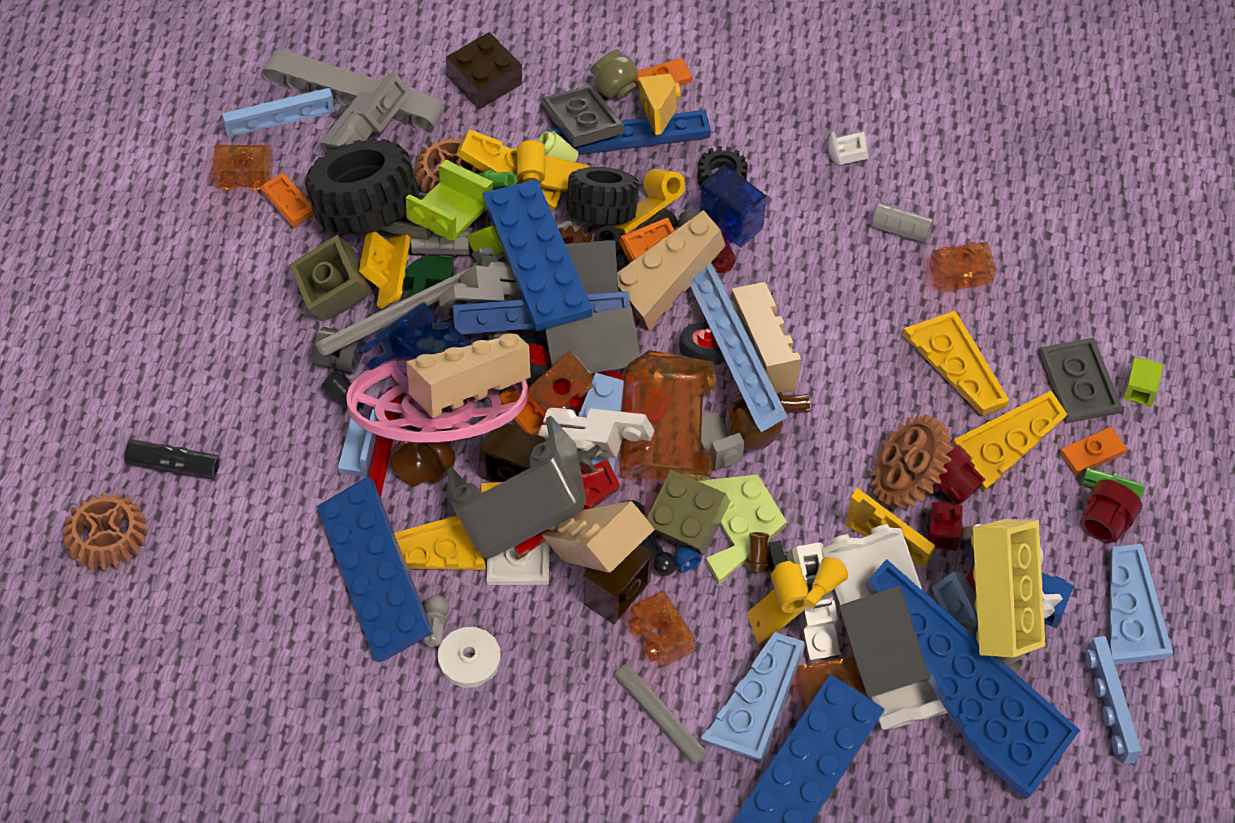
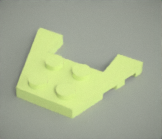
[699,474,787,584]

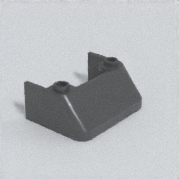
[447,415,586,558]

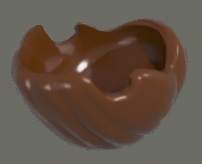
[725,398,783,451]
[390,429,456,486]

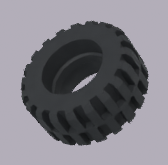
[305,138,419,235]

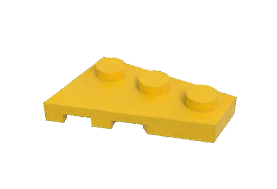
[845,488,935,568]
[394,516,486,570]

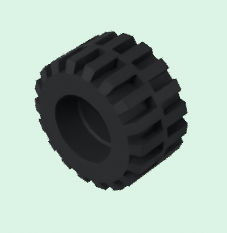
[566,167,639,225]

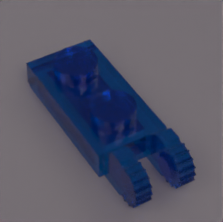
[356,301,440,370]

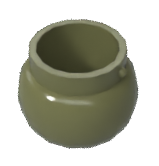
[590,49,638,100]

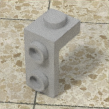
[691,412,744,471]

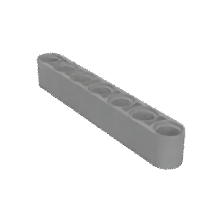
[261,49,444,133]

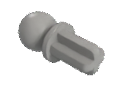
[423,595,449,648]

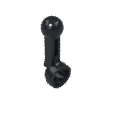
[622,500,677,576]

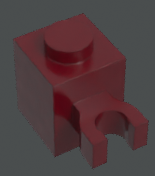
[927,501,963,551]

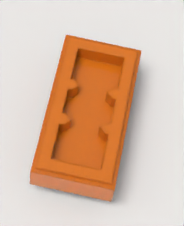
[635,58,692,90]
[260,172,314,228]
[618,217,675,263]
[499,386,546,435]
[1060,426,1128,476]

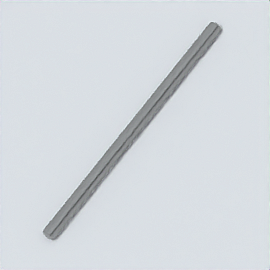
[316,218,594,356]

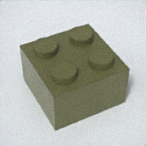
[289,235,372,321]
[647,469,730,556]

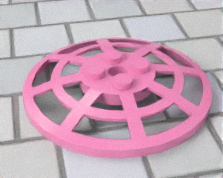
[346,351,528,442]

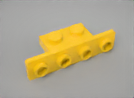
[359,231,412,309]

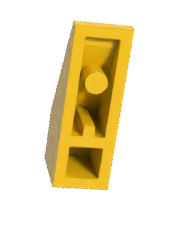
[638,74,681,135]

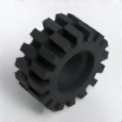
[697,146,748,198]

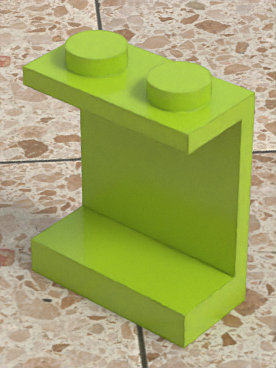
[406,160,493,241]

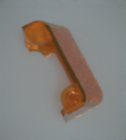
[620,350,717,481]

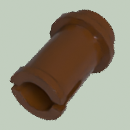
[777,392,810,413]
[745,532,770,572]

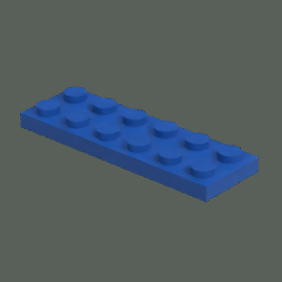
[483,179,593,331]
[317,476,433,662]
[732,674,885,823]

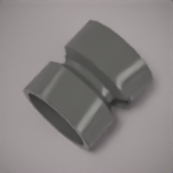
[312,327,365,374]

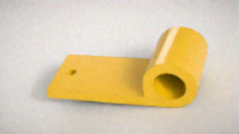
[517,140,590,193]
[606,168,685,235]
[747,561,809,645]

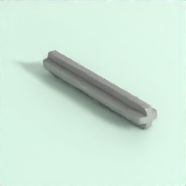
[615,664,706,765]

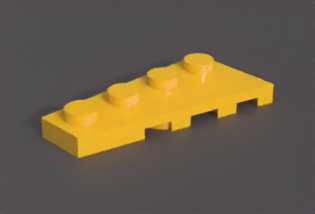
[456,129,562,212]
[902,311,1010,416]
[951,391,1067,492]

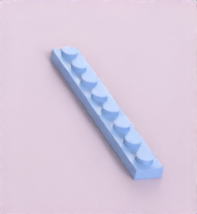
[691,263,788,432]

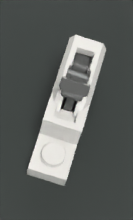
[538,407,654,474]
[787,542,841,661]

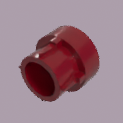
[932,444,986,505]
[1080,479,1143,543]

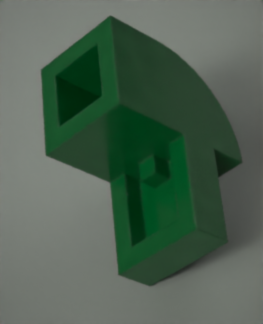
[404,256,454,312]

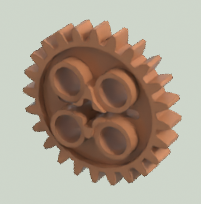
[870,414,953,509]

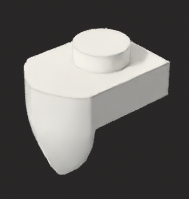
[828,131,869,165]

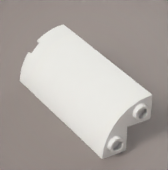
[822,524,948,730]

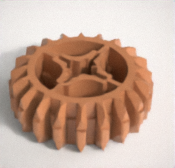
[414,135,484,193]
[62,491,148,572]

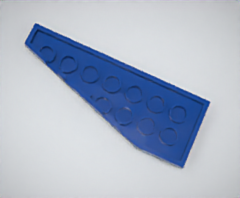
[865,559,1080,800]

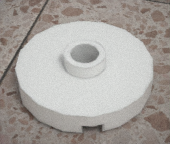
[438,627,501,688]

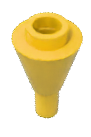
[803,557,849,609]

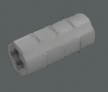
[872,203,934,243]
[411,230,471,256]

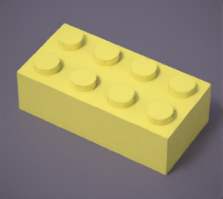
[971,519,1045,658]

